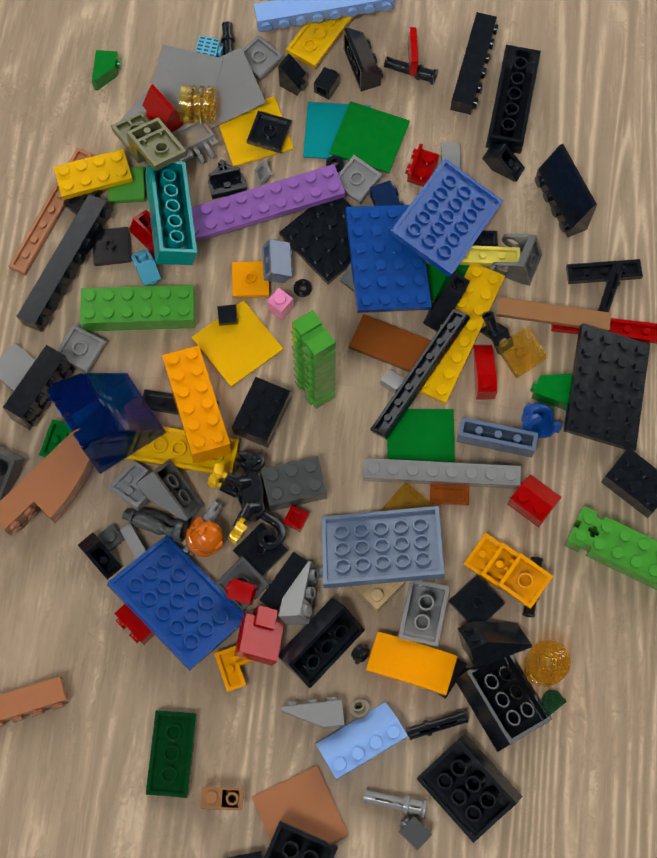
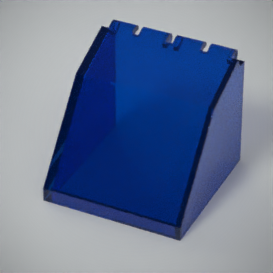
[47,373,166,474]

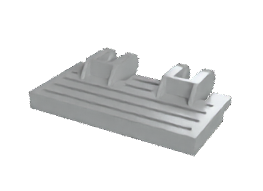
[146,117,219,164]

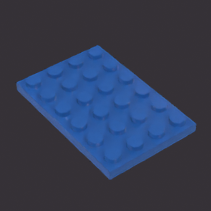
[389,158,503,278]
[345,205,432,313]
[107,536,245,671]

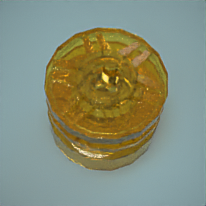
[179,85,217,124]
[523,640,571,688]

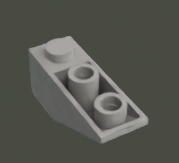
[278,561,320,625]
[281,697,345,729]

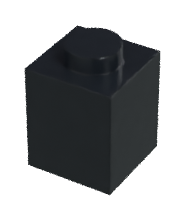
[314,67,340,100]

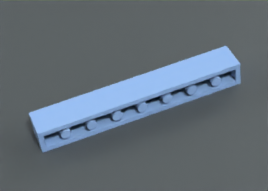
[254,0,395,32]

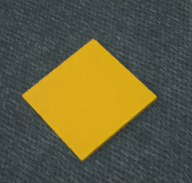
[219,96,294,167]
[191,300,284,387]

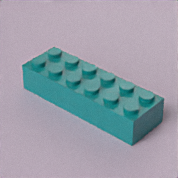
[145,161,197,265]

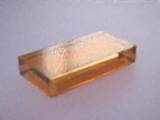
[429,483,469,506]

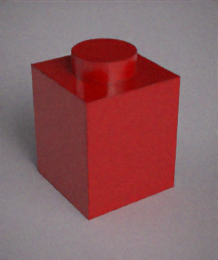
[225,578,258,605]

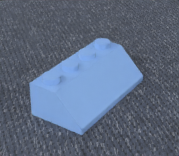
[315,702,407,780]

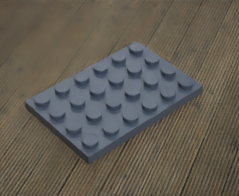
[322,506,445,589]

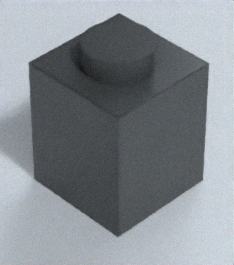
[399,816,432,850]

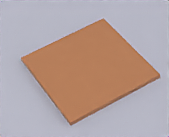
[252,766,349,843]

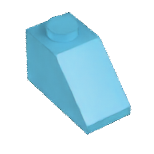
[130,249,161,286]

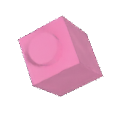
[267,288,294,320]

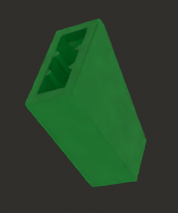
[530,373,572,411]

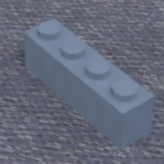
[456,417,538,458]

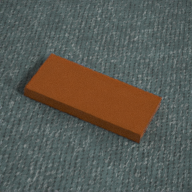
[349,314,431,372]

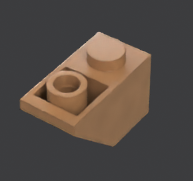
[200,787,244,810]

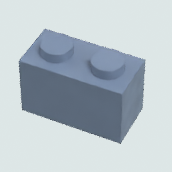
[262,239,293,283]

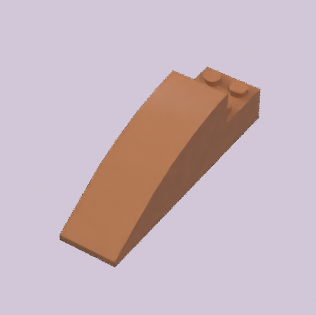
[0,403,109,535]

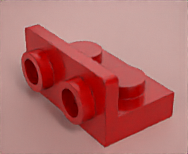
[405,144,439,187]

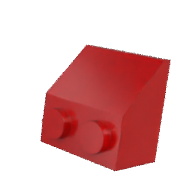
[142,84,185,132]
[507,474,562,528]

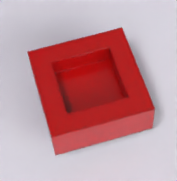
[283,505,309,532]

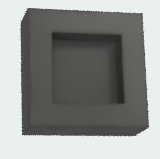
[97,524,125,552]

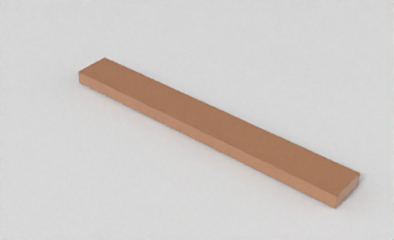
[8,148,93,276]

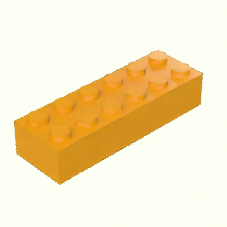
[162,345,231,464]

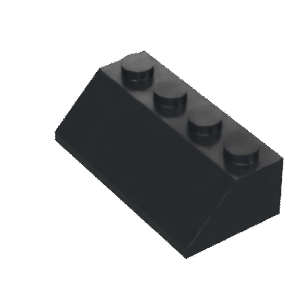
[278,597,365,688]

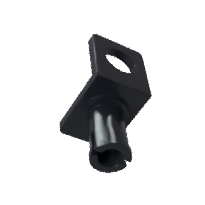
[480,311,514,355]

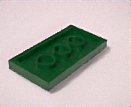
[146,710,197,798]

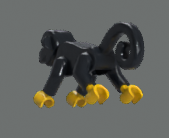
[207,451,286,551]

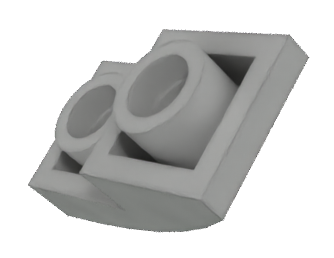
[441,143,460,169]

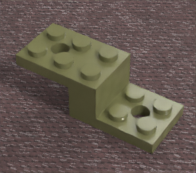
[111,111,187,171]

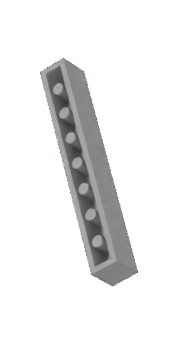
[363,458,521,489]

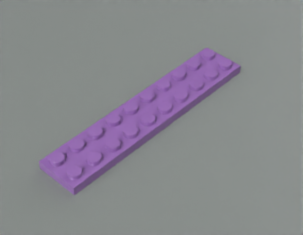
[191,164,345,242]

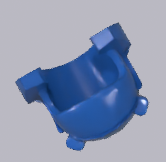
[521,403,562,438]

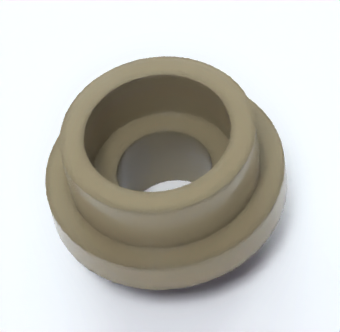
[349,699,370,719]

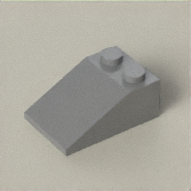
[398,580,450,647]

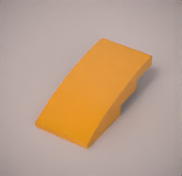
[463,532,553,609]
[365,632,458,696]

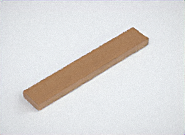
[496,297,611,331]

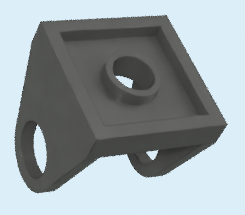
[490,234,542,286]

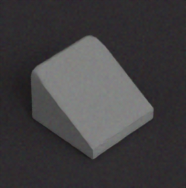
[380,369,405,394]

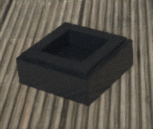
[217,304,238,326]

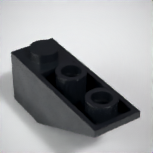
[423,272,470,332]

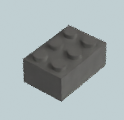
[261,456,327,512]

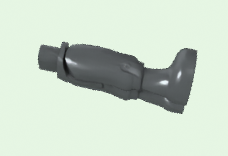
[122,508,193,542]

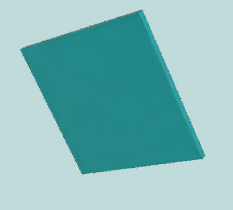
[303,102,371,160]

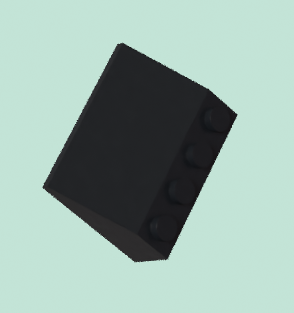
[535,144,597,238]
[455,655,552,752]
[417,733,523,843]

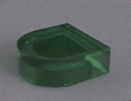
[541,690,567,715]

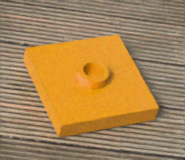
[232,261,270,299]

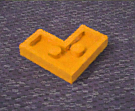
[214,646,254,693]

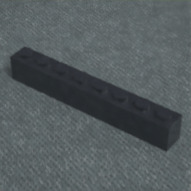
[16,195,113,332]

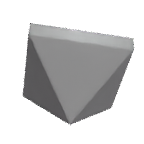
[254,160,272,185]

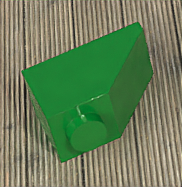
[92,50,122,90]

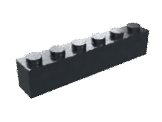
[450,12,499,115]

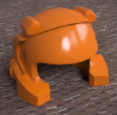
[186,516,224,557]

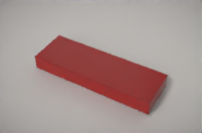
[408,27,419,76]

